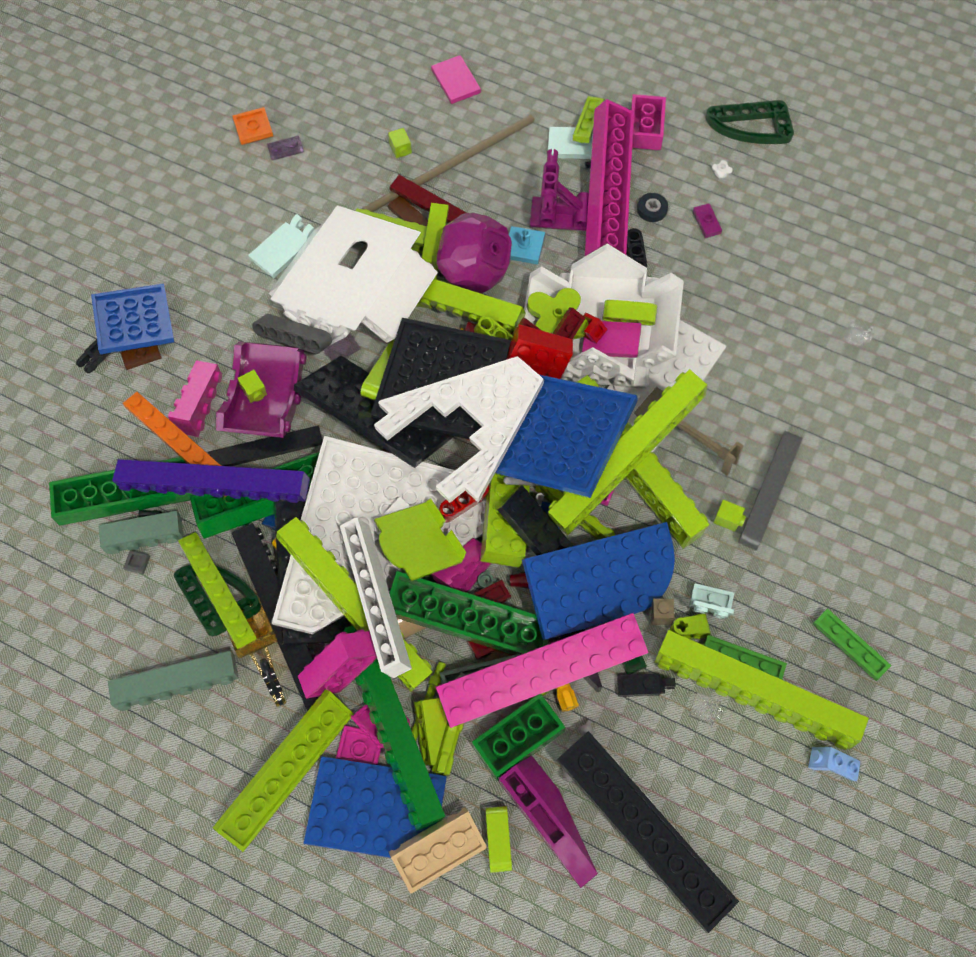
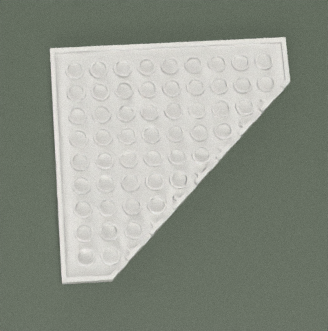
[272,436,486,634]

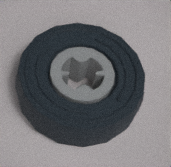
[637,193,668,222]

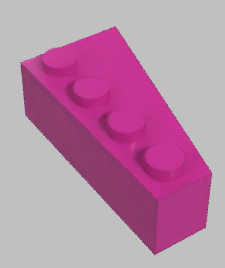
[168,360,222,437]

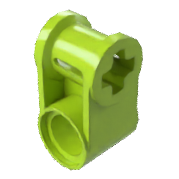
[669,614,711,639]

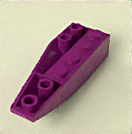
[499,756,598,888]

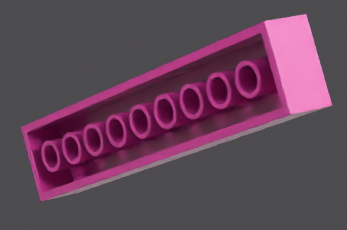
[585,99,634,256]
[435,613,648,728]

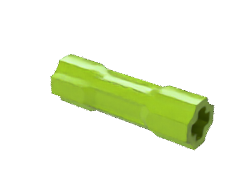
[432,721,464,776]

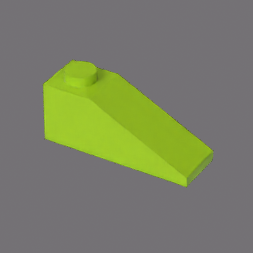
[414,698,447,766]

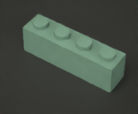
[99,511,184,554]

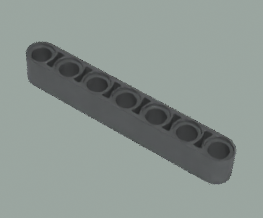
[738,431,803,550]

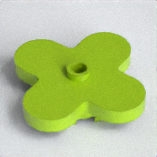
[527,288,589,339]

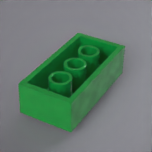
[471,694,566,782]

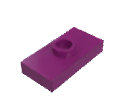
[693,203,722,238]

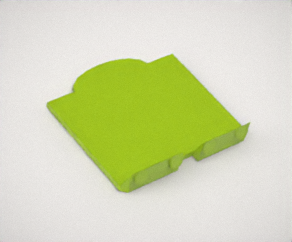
[374,498,466,581]

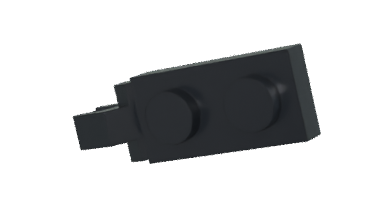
[617,673,676,697]

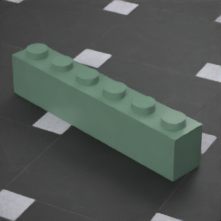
[108,651,239,711]

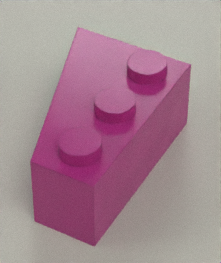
[431,538,491,593]

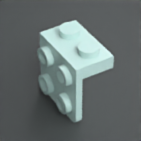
[689,583,734,619]

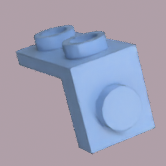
[808,747,860,781]

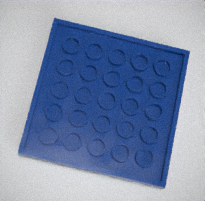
[495,375,638,498]

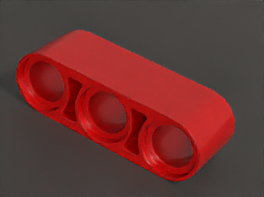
[438,485,489,523]

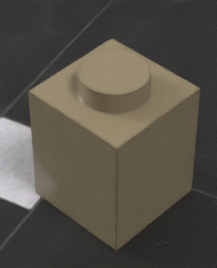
[650,599,675,625]

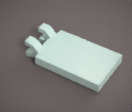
[548,127,593,159]
[248,214,314,279]

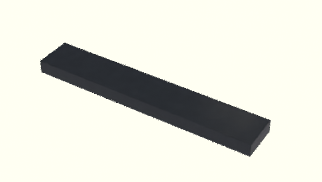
[208,425,323,467]

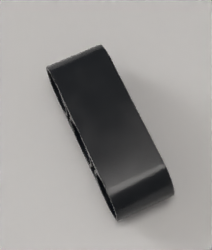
[626,228,647,268]

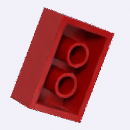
[507,324,573,379]

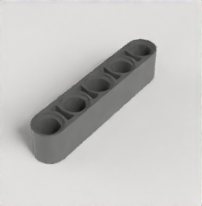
[252,314,332,354]

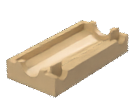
[389,807,487,894]

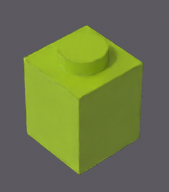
[388,127,412,158]
[238,370,267,403]
[713,500,746,532]

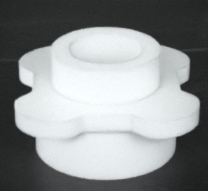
[712,160,732,178]

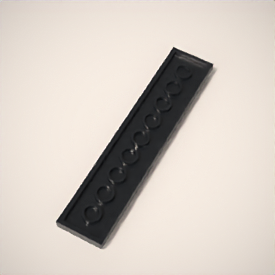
[556,731,739,933]

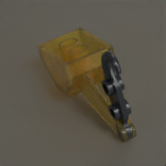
[227,593,286,707]

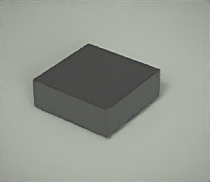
[123,550,150,574]

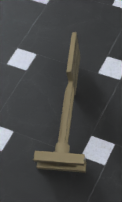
[634,387,744,476]

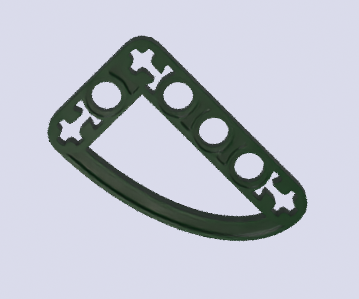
[706,100,794,144]
[174,565,261,636]

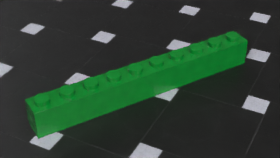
[343,626,445,831]

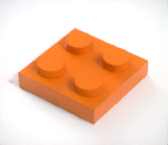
[232,107,273,145]

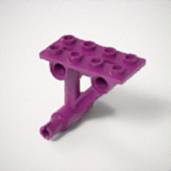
[530,149,589,231]

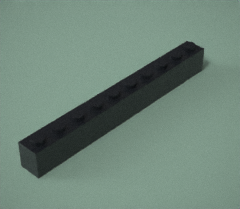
[231,523,320,711]

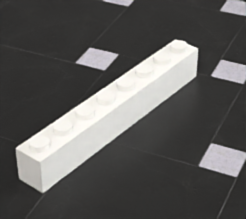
[340,517,412,678]

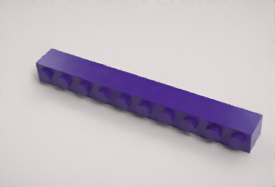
[112,459,310,503]

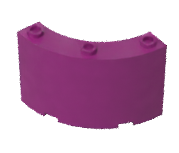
[216,341,307,438]

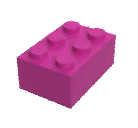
[631,94,666,150]

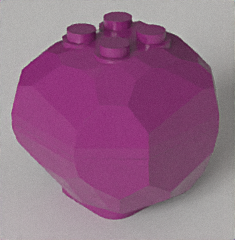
[437,213,512,294]

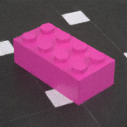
[298,630,377,699]

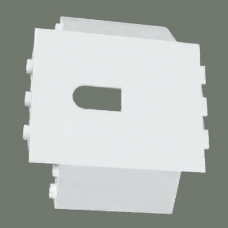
[268,205,438,346]
[524,244,684,388]

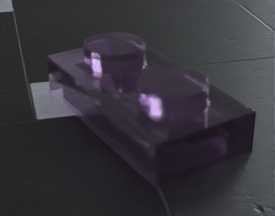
[267,135,304,160]

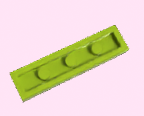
[573,96,604,143]

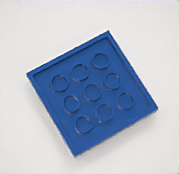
[91,283,174,354]

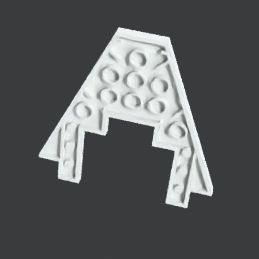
[374,356,544,503]

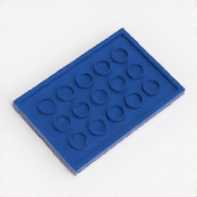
[303,756,447,858]

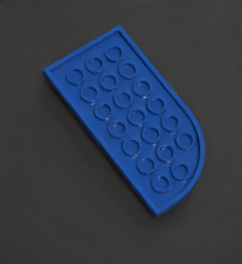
[522,522,675,640]

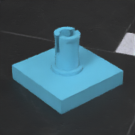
[509,226,545,265]

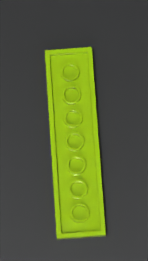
[212,689,354,852]

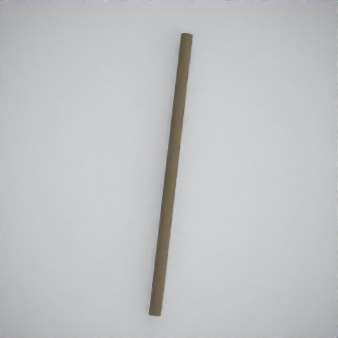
[362,114,535,212]

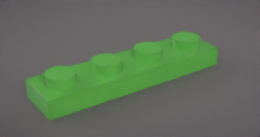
[813,608,891,681]
[704,635,787,680]

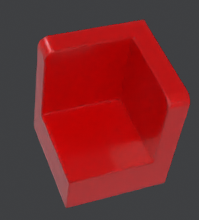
[583,313,608,344]

